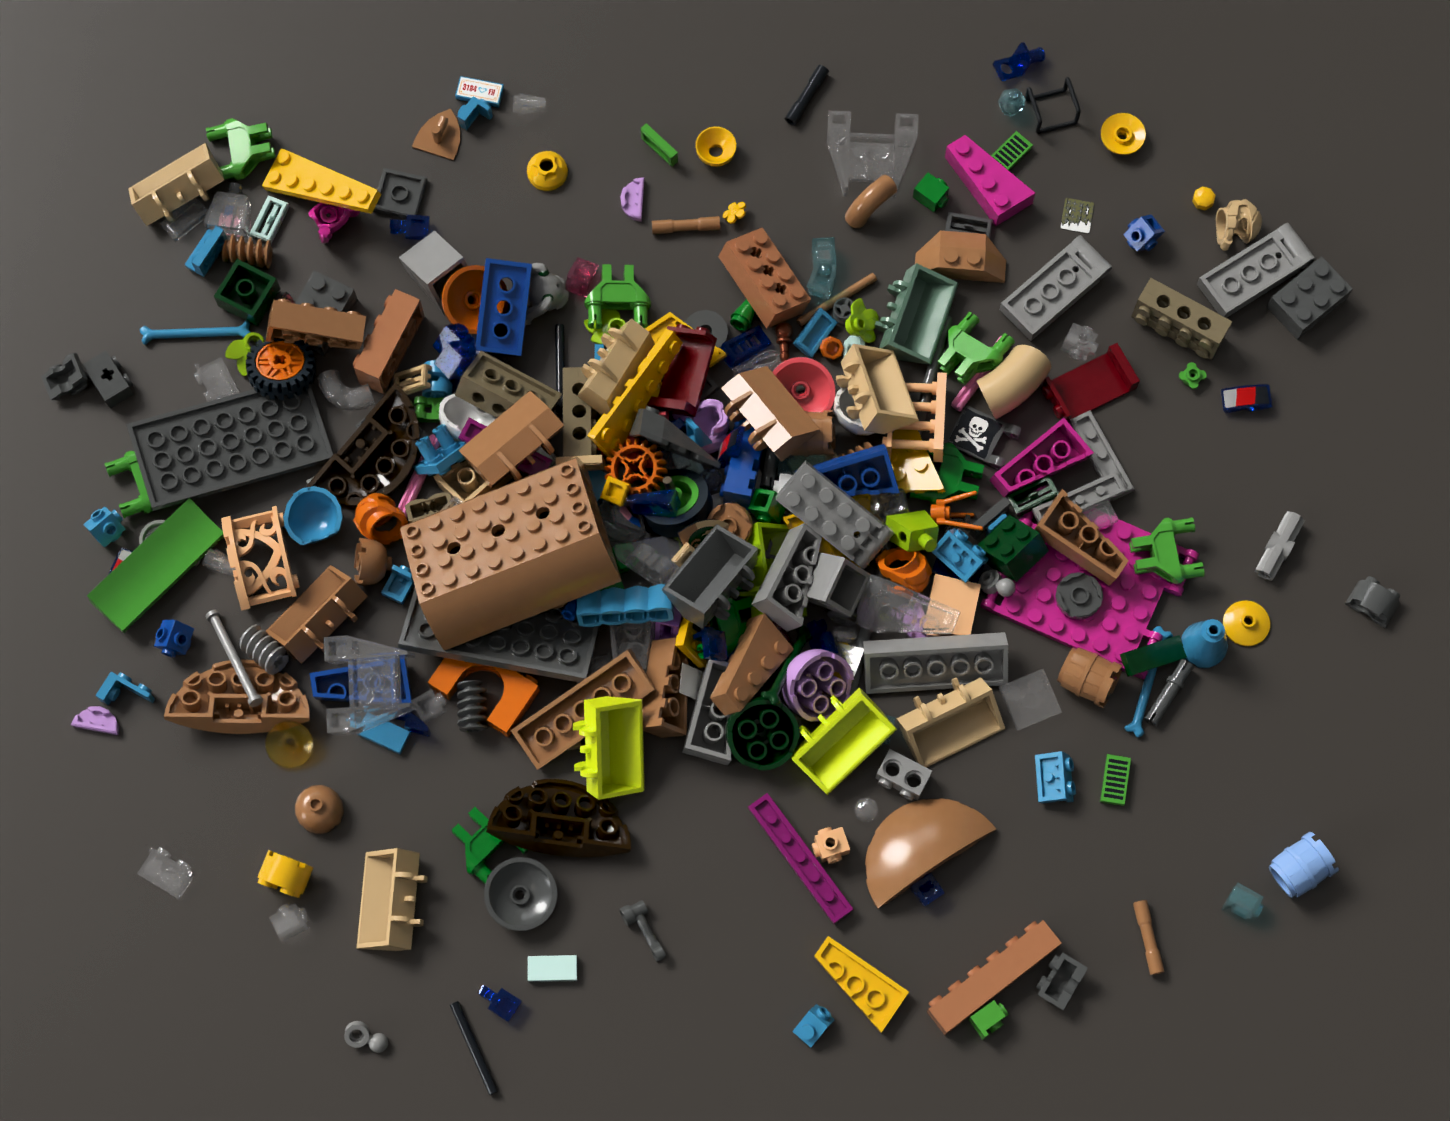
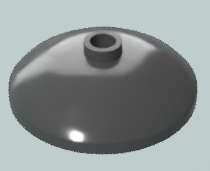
[484,857,557,931]

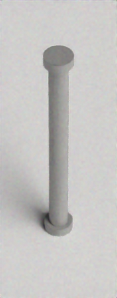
[205,609,263,707]

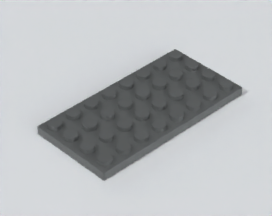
[126,384,333,511]
[398,589,600,683]

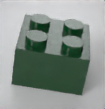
[214,259,281,326]
[978,515,1049,582]

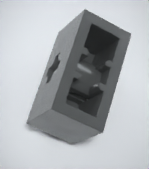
[82,351,134,408]

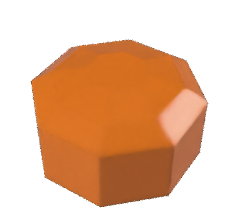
[820,336,844,360]

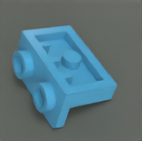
[185,226,228,277]
[932,528,989,583]
[1035,751,1076,803]

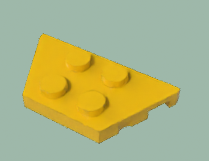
[890,429,946,494]

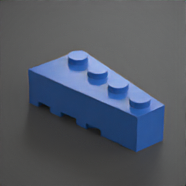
[719,418,763,510]
[794,444,900,496]
[309,657,414,707]

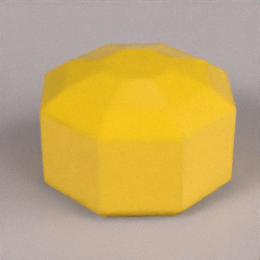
[1192,186,1216,210]

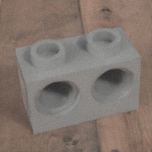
[875,749,932,800]

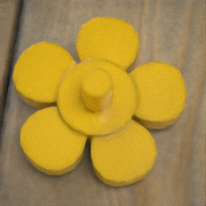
[723,202,746,224]

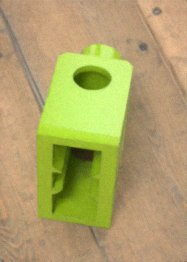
[886,510,939,552]

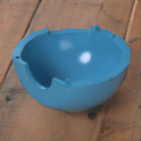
[283,486,343,545]

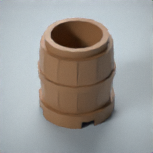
[791,410,836,457]
[1057,647,1123,708]

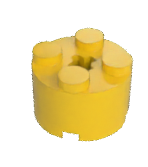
[257,850,314,898]

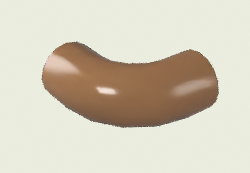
[845,175,897,228]

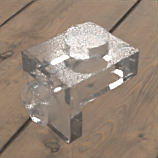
[870,488,910,521]

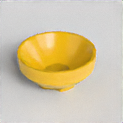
[696,127,736,167]
[527,151,568,191]

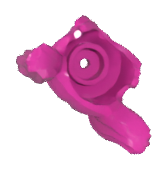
[308,202,360,244]

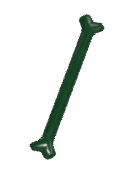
[761,625,816,706]

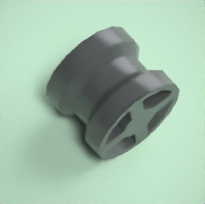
[833,298,853,325]

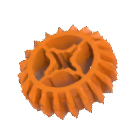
[604,438,668,502]

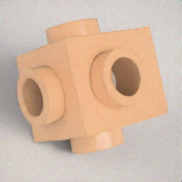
[811,827,850,864]

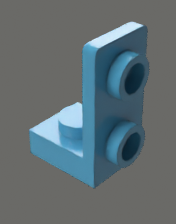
[95,672,155,706]

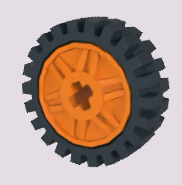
[246,337,316,400]

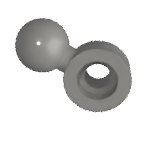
[978,570,1016,597]
[344,1021,388,1053]

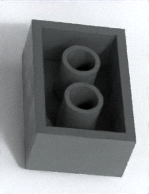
[1266,256,1353,340]
[295,271,358,356]

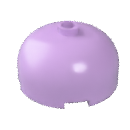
[782,649,854,722]

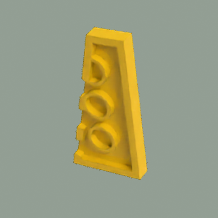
[814,936,909,1033]

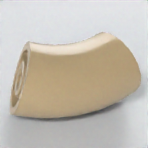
[976,345,1051,420]

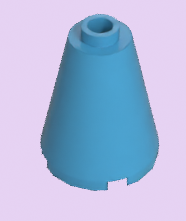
[1181,619,1228,668]

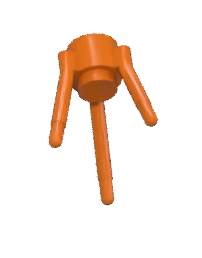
[930,491,983,531]

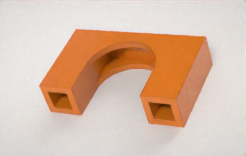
[427,658,540,738]

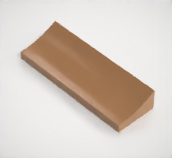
[510,649,656,770]

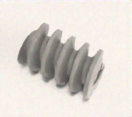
[239,624,289,675]

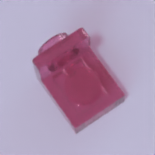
[566,257,599,297]

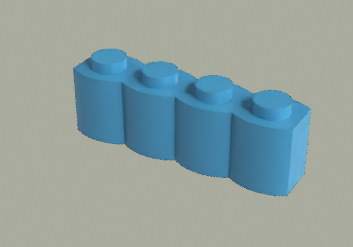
[576,584,674,627]

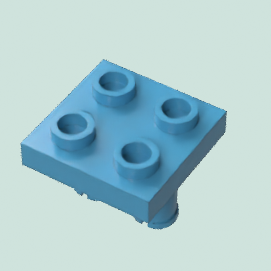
[413,424,466,476]

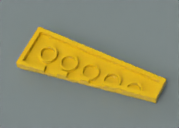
[262,148,382,214]
[587,329,683,458]

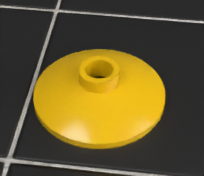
[1101,113,1146,155]
[1223,600,1270,647]

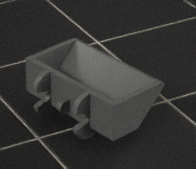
[662,525,758,629]

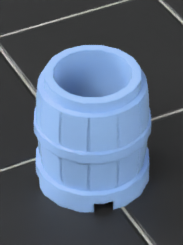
[1269,831,1339,898]

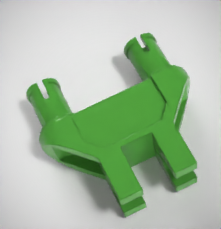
[206,118,276,180]
[584,264,651,329]
[937,312,1015,386]
[104,451,153,518]
[1129,517,1205,584]

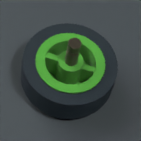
[640,469,713,538]

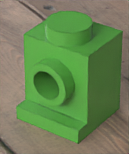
[969,1000,1009,1040]

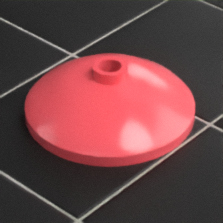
[772,357,835,412]

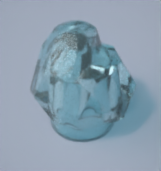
[998,88,1026,116]

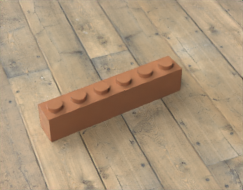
[927,920,1062,1035]

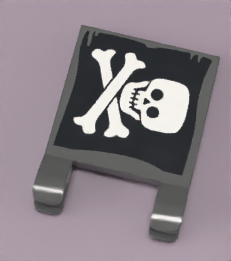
[946,405,1021,471]

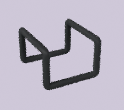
[1025,77,1081,134]

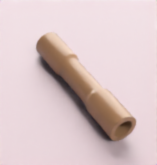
[652,216,720,234]
[1133,900,1165,975]

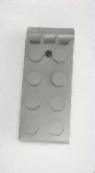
[1197,223,1316,318]
[999,235,1113,341]
[775,460,895,569]

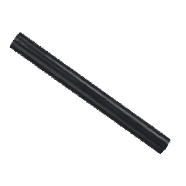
[555,324,565,413]
[450,1001,498,1096]

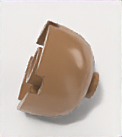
[354,538,392,585]
[295,785,344,834]

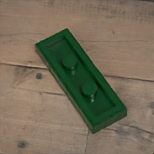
[1120,635,1187,677]

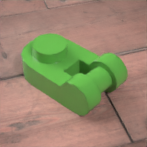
[414,396,444,422]

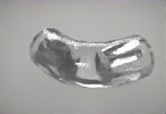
[317,370,375,411]

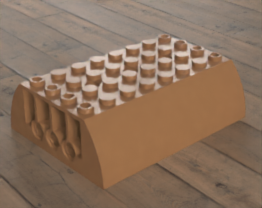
[400,457,622,651]

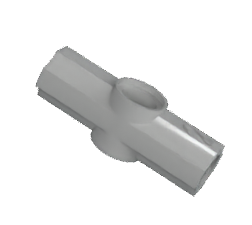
[1254,511,1305,581]

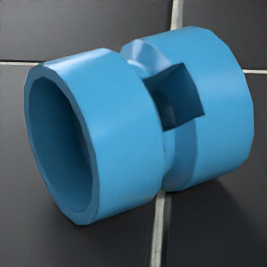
[422,360,453,398]

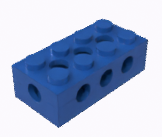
[475,258,532,356]

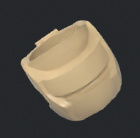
[1216,199,1262,251]

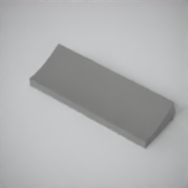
[863,632,1008,694]

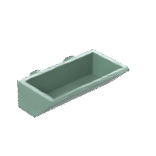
[874,263,958,365]

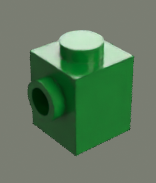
[913,172,949,213]
[748,488,786,524]

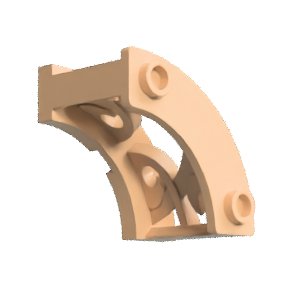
[221,506,300,611]

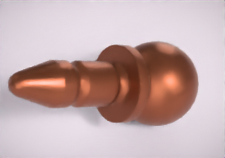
[775,322,793,362]

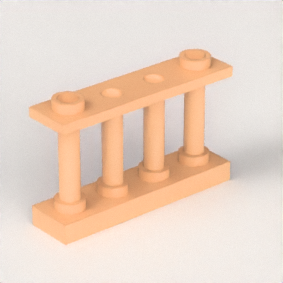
[882,372,947,462]

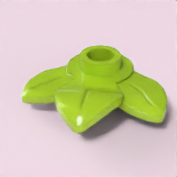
[845,298,879,343]
[584,309,625,344]
[225,332,264,376]

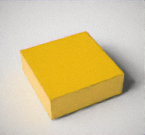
[600,476,631,507]

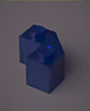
[433,323,476,379]

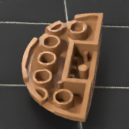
[164,659,310,734]
[865,798,996,909]

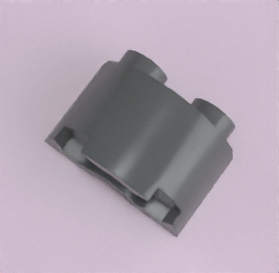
[41,353,88,400]
[1345,576,1400,629]
[1036,952,1088,1010]

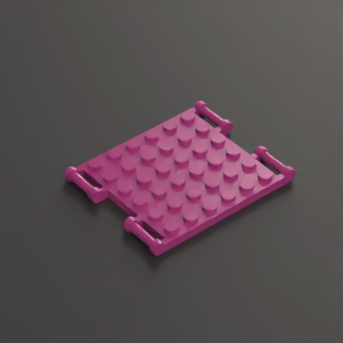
[980,486,1199,679]

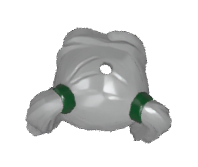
[525,263,569,325]

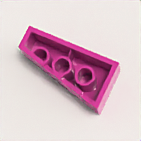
[945,135,1035,227]
[989,418,1094,498]

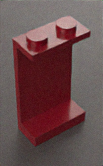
[647,324,717,417]
[1042,343,1140,423]

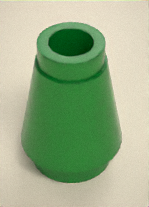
[730,299,756,331]

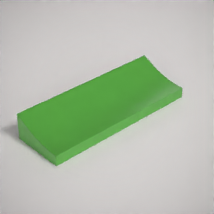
[87,498,224,633]

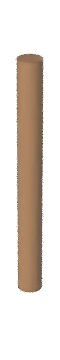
[797,273,877,327]

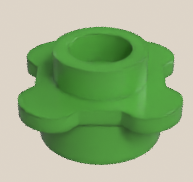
[1179,362,1207,389]

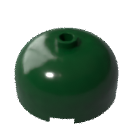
[726,696,799,770]

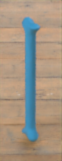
[140,320,251,345]
[1124,626,1173,737]

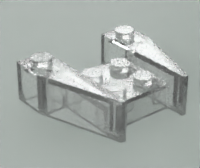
[827,110,918,198]
[324,635,417,735]

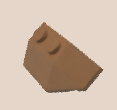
[915,230,1006,283]

